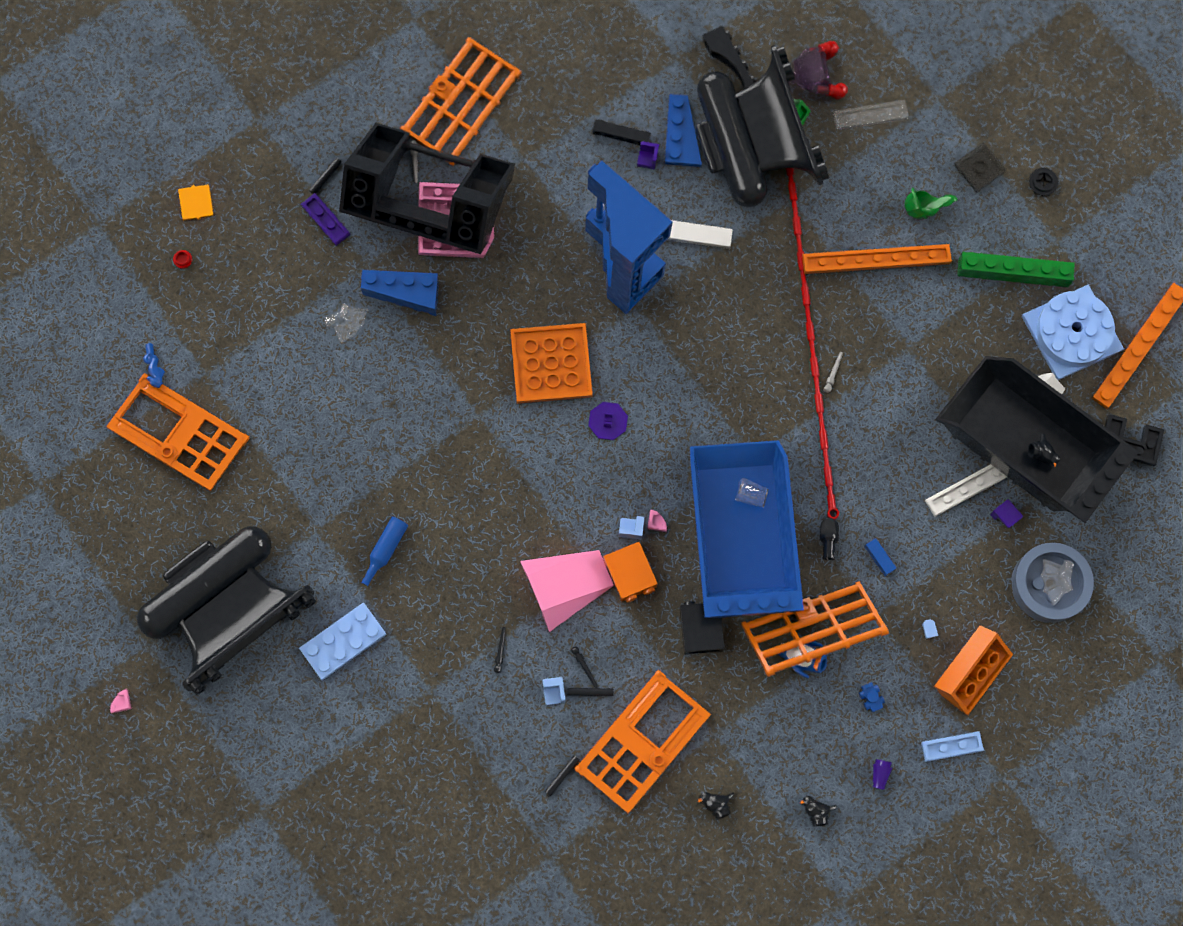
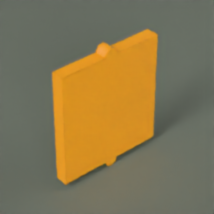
[178,184,214,221]

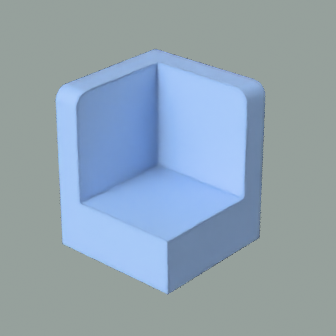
[619,516,644,540]
[543,677,565,705]

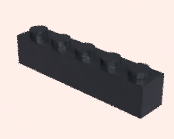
[592,119,651,145]

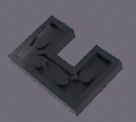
[1105,414,1164,466]

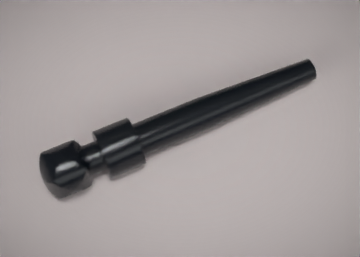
[494,627,506,673]
[571,646,599,688]

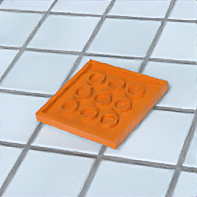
[510,323,593,404]

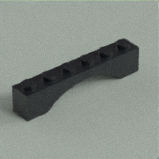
[703,26,756,89]

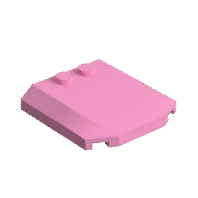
[418,182,494,258]

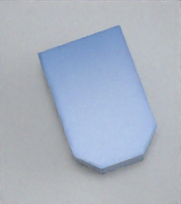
[922,619,938,639]

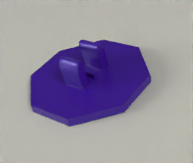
[588,402,628,440]

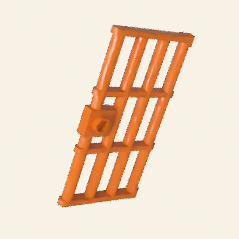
[400,37,522,166]
[741,581,889,677]

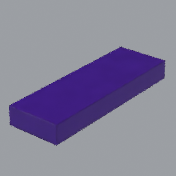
[301,193,350,246]

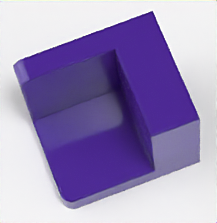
[637,141,659,170]
[990,499,1023,528]

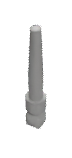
[410,140,418,183]
[823,352,843,393]

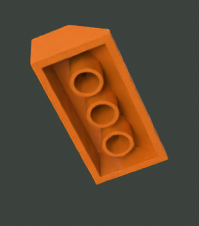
[934,626,1013,715]

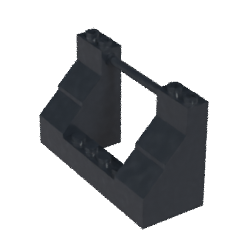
[339,122,515,255]

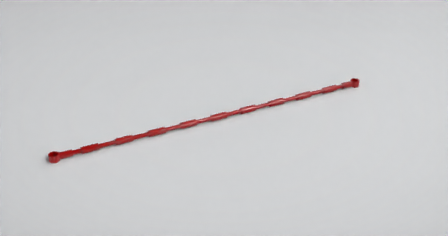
[786,168,839,519]

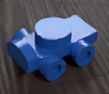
[859,682,885,712]

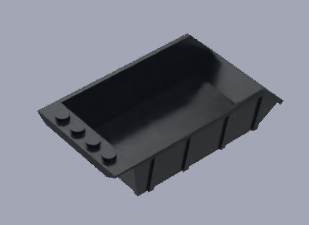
[935,356,1139,523]

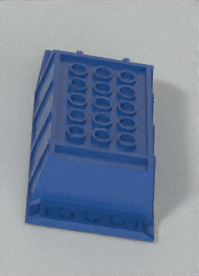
[690,440,804,618]

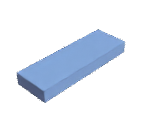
[921,731,984,762]

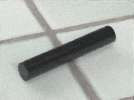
[309,158,342,194]
[567,688,614,696]
[544,755,580,797]

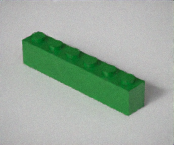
[957,252,1074,287]

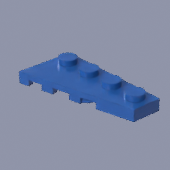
[665,94,702,167]

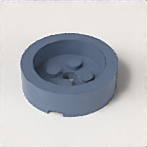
[1011,543,1094,623]

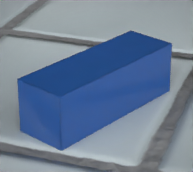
[864,538,896,576]

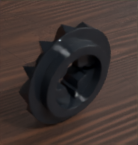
[1028,168,1058,196]

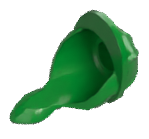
[905,187,957,219]

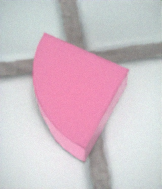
[648,510,667,532]
[110,689,131,713]

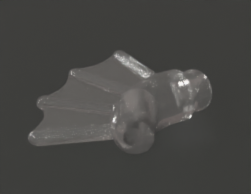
[324,304,369,344]
[1040,559,1074,605]

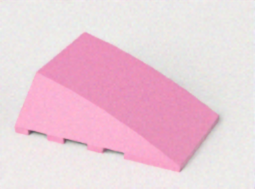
[520,550,614,632]

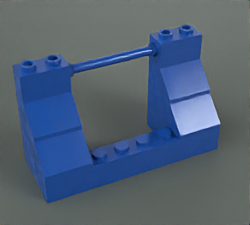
[585,161,673,314]

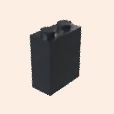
[680,601,724,655]

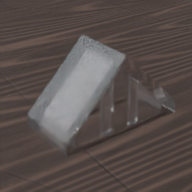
[735,478,769,507]

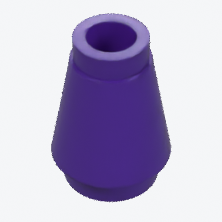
[873,759,892,789]

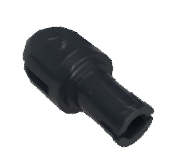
[820,518,839,560]

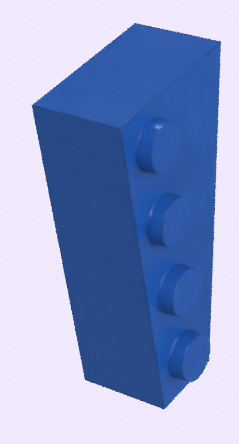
[361,270,439,316]

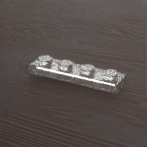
[833,100,909,131]

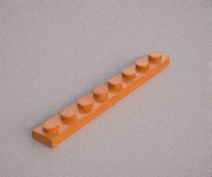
[802,244,952,274]
[1091,282,1183,409]

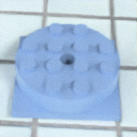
[1022,285,1124,380]

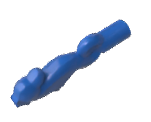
[143,343,165,388]

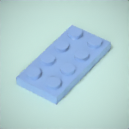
[299,602,387,680]

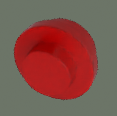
[173,250,192,269]

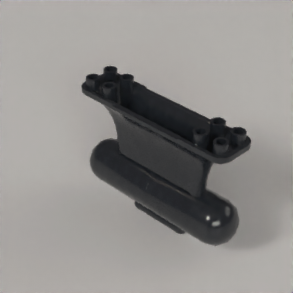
[696,45,829,208]
[137,526,316,695]

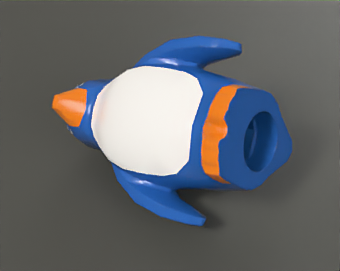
[778,641,827,678]

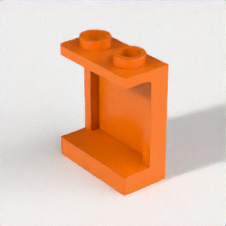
[603,542,658,603]

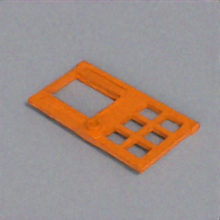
[106,373,250,492]
[574,670,711,814]

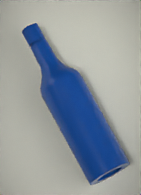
[361,516,408,586]

